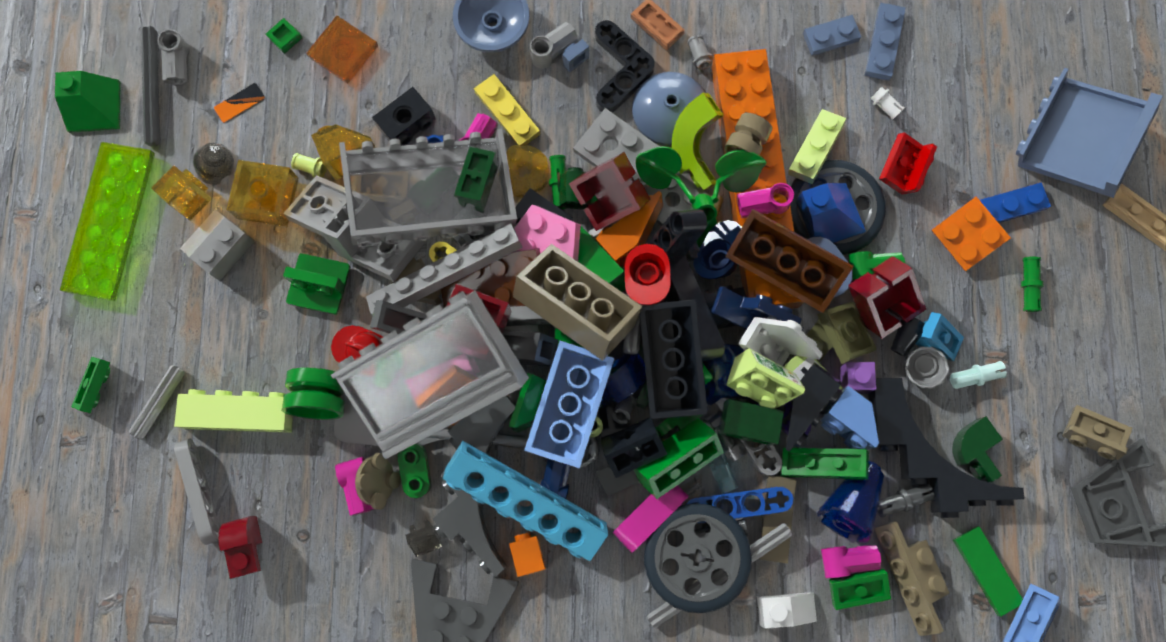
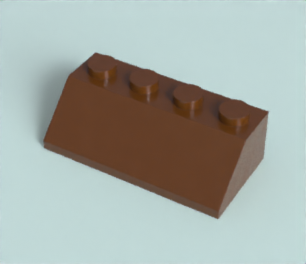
[725,209,853,313]

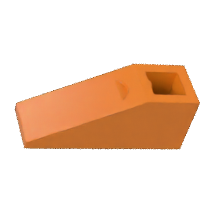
[596,191,663,269]

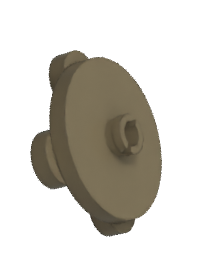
[355,453,401,510]

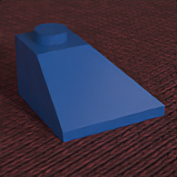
[796,183,866,243]

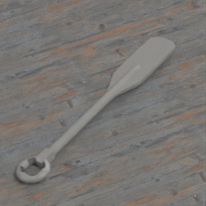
[334,404,598,467]

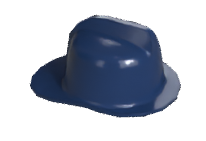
[693,220,742,279]

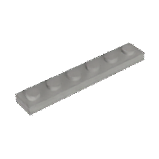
[366,224,523,316]

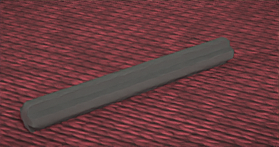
[141,26,160,146]

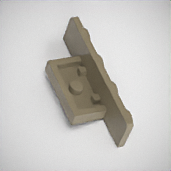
[874,521,950,636]

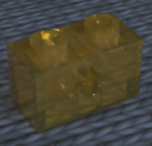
[151,165,212,221]

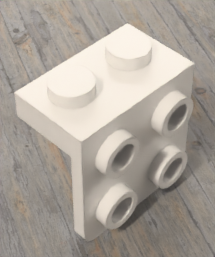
[738,317,823,366]

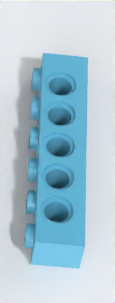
[443,441,608,561]

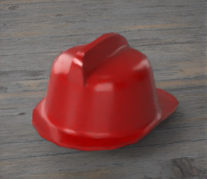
[625,244,671,305]
[331,325,383,375]

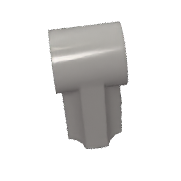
[530,22,579,69]
[157,29,189,85]

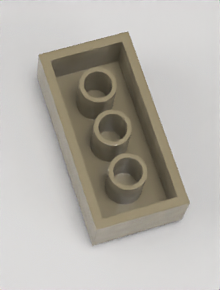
[513,244,642,361]

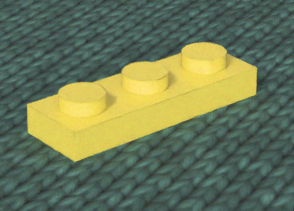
[474,74,541,149]

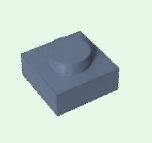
[563,39,589,72]

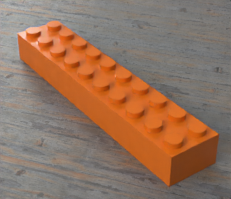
[711,49,804,309]

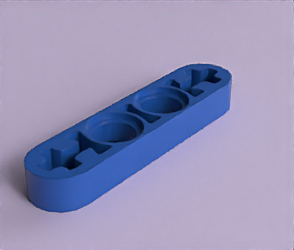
[686,487,793,524]

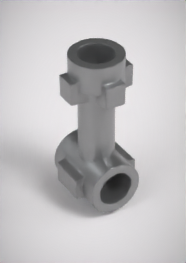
[704,412,746,463]

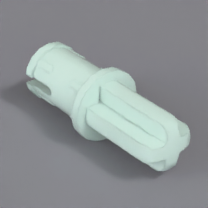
[949,361,1007,389]

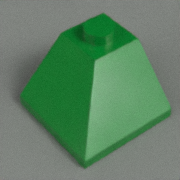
[55,71,121,133]
[509,373,547,433]

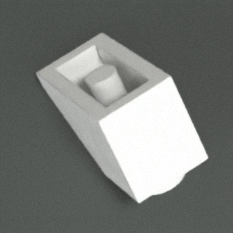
[757,592,817,628]

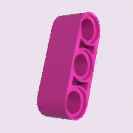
[612,485,689,553]

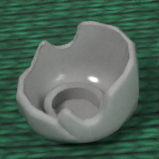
[905,347,949,388]

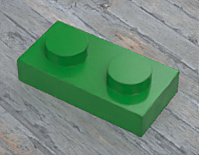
[71,356,111,413]
[829,569,891,610]

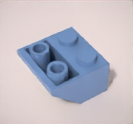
[821,386,879,450]

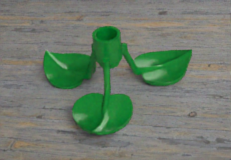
[635,146,767,258]

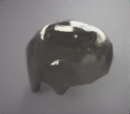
[193,143,234,185]

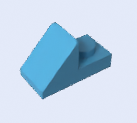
[916,312,964,361]

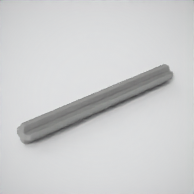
[647,523,792,628]

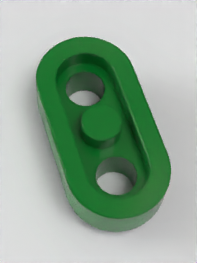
[398,443,431,498]

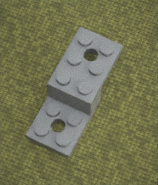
[573,108,709,226]
[283,175,426,282]

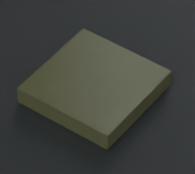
[817,302,877,364]

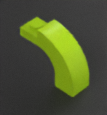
[672,93,724,190]

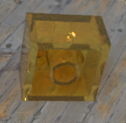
[226,160,299,227]

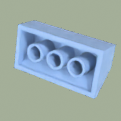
[524,341,614,468]

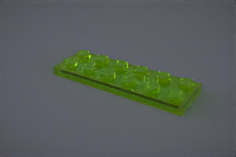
[60,142,155,301]

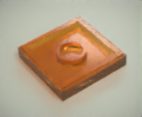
[306,15,378,84]

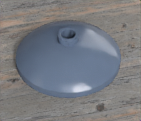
[453,0,530,53]
[632,72,705,146]

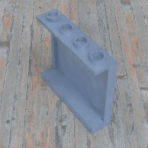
[1016,68,1163,198]

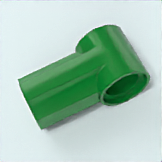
[848,251,905,282]

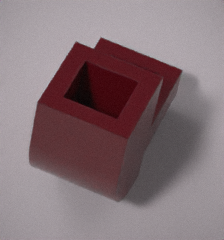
[219,516,262,579]

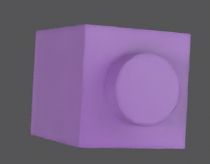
[840,362,876,394]

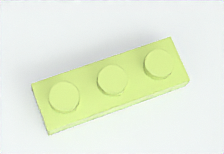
[788,109,846,184]

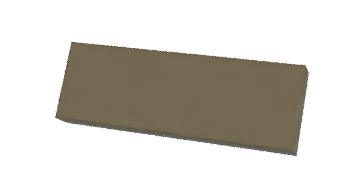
[759,476,796,564]

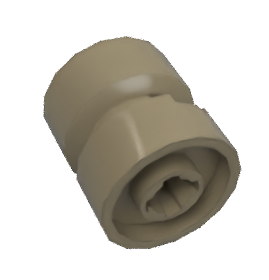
[724,113,773,155]

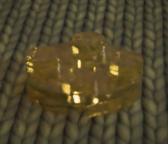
[497,145,550,198]

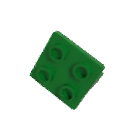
[283,253,351,315]

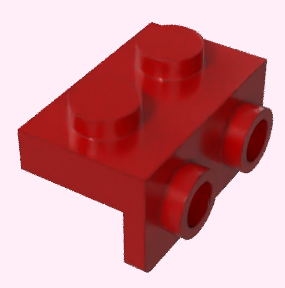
[879,132,937,195]

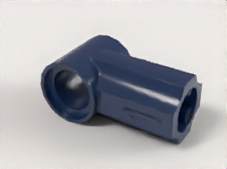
[540,458,571,500]

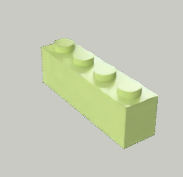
[174,389,293,433]

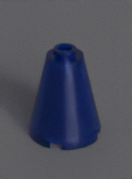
[817,461,885,542]

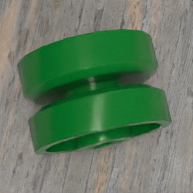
[282,368,345,420]

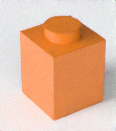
[509,532,546,577]

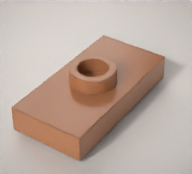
[631,0,685,51]

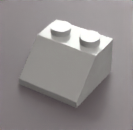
[180,210,255,281]

